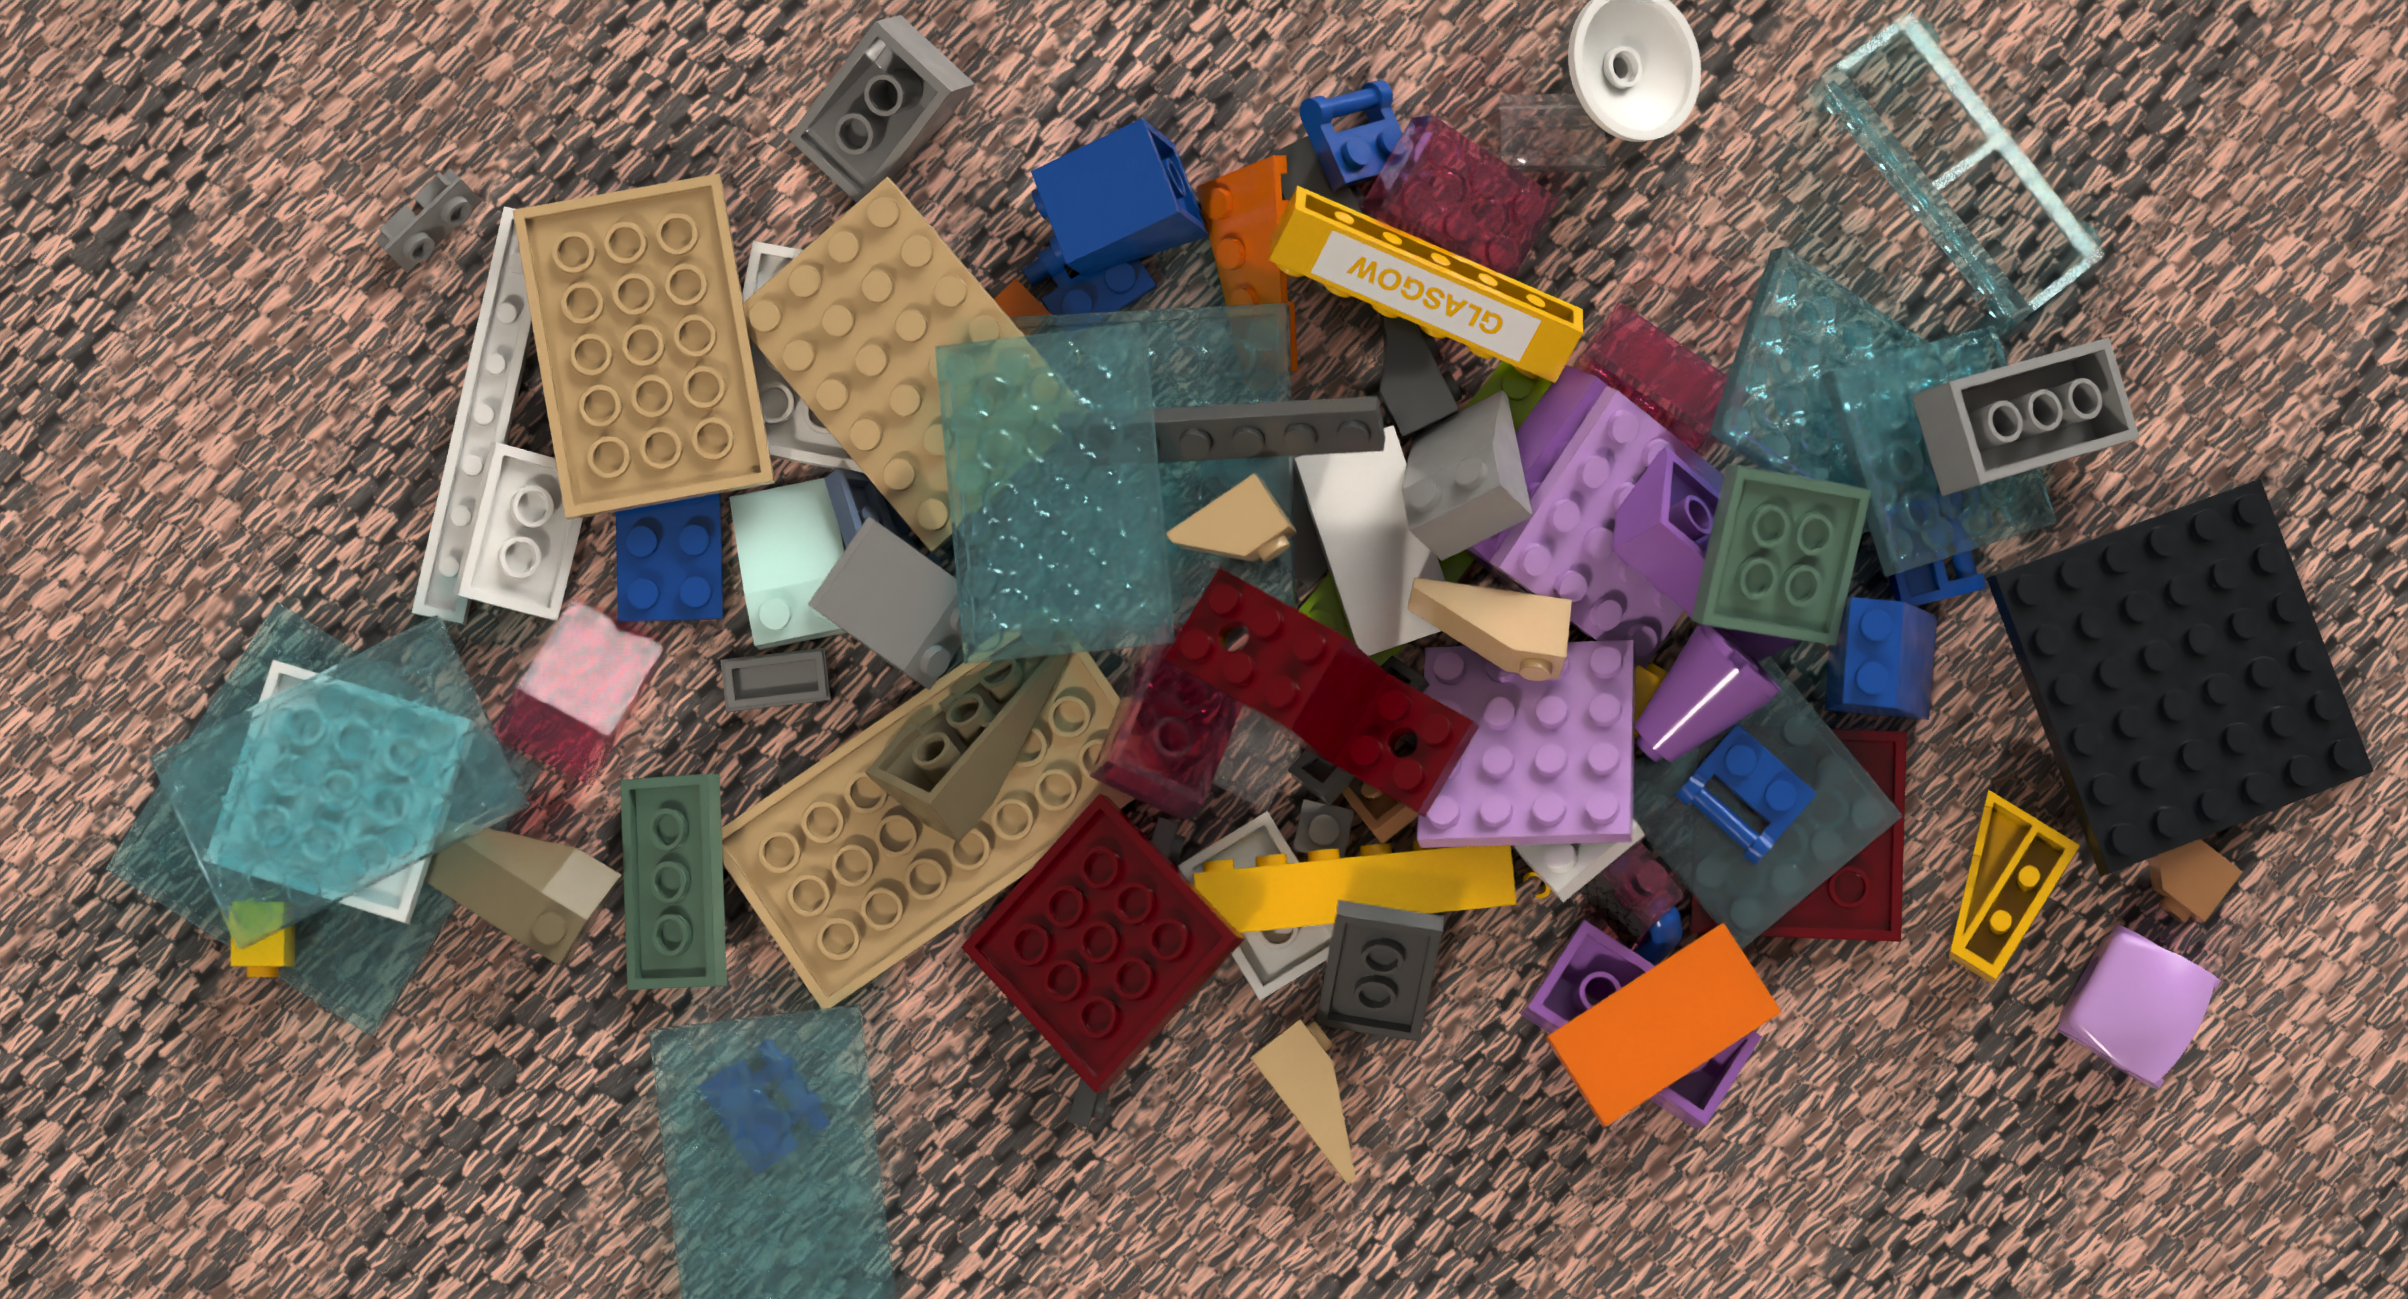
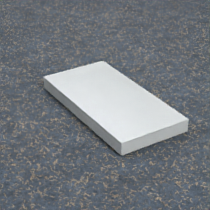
[1292,425,1445,656]

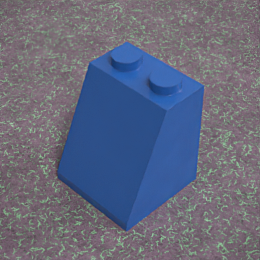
[1031,118,1210,276]
[1824,597,1937,720]

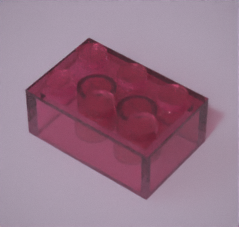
[1361,115,1559,279]
[1574,302,1749,456]
[1090,622,1243,821]

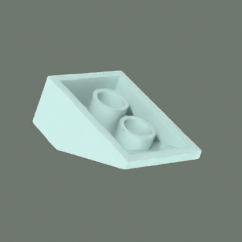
[729,478,846,650]

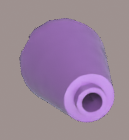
[1634,624,1781,762]

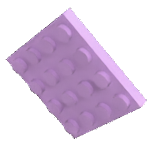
[1489,386,1724,668]
[1417,640,1636,848]

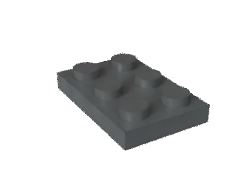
[1316,900,1444,1041]

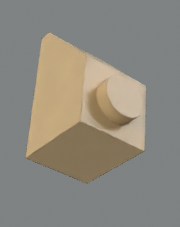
[1166,473,1297,562]

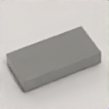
[721,648,831,712]

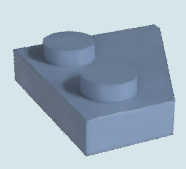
[824,468,942,567]

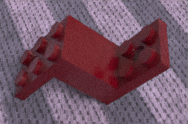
[1164,567,1479,817]

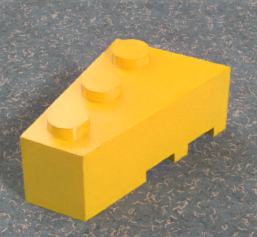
[1949,790,2080,985]

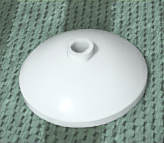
[1568,0,1701,142]

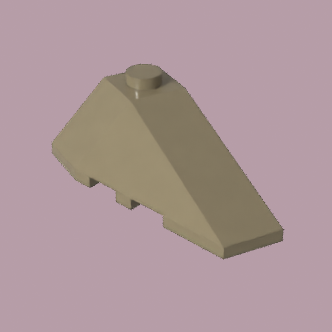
[865,633,1069,842]
[424,818,623,966]

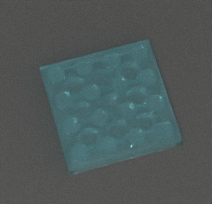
[1709,246,1935,533]
[1821,324,2057,577]
[1633,654,1903,950]

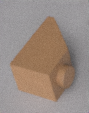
[2148,839,2243,924]

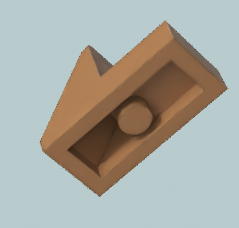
[1342,778,1418,844]

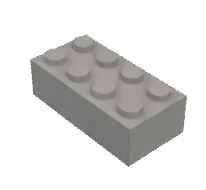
[1911,337,2140,496]

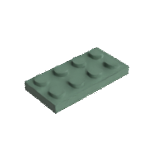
[620,774,727,990]

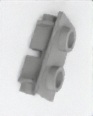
[375,168,482,273]

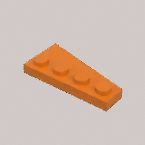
[1196,155,1298,386]

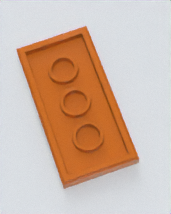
[1545,922,1782,1128]

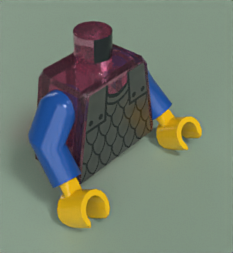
[1523,841,1685,966]

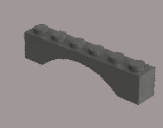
[1264,136,1462,442]

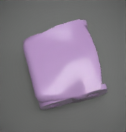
[2056,924,2221,1089]

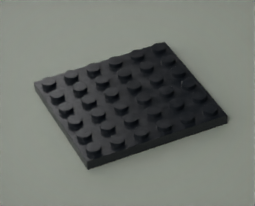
[1986,479,2373,876]

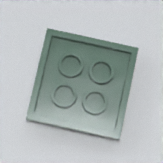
[1691,463,1871,646]

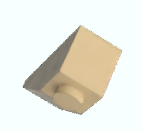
[1407,577,1572,681]
[1250,1019,1356,1184]

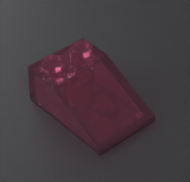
[492,599,666,786]

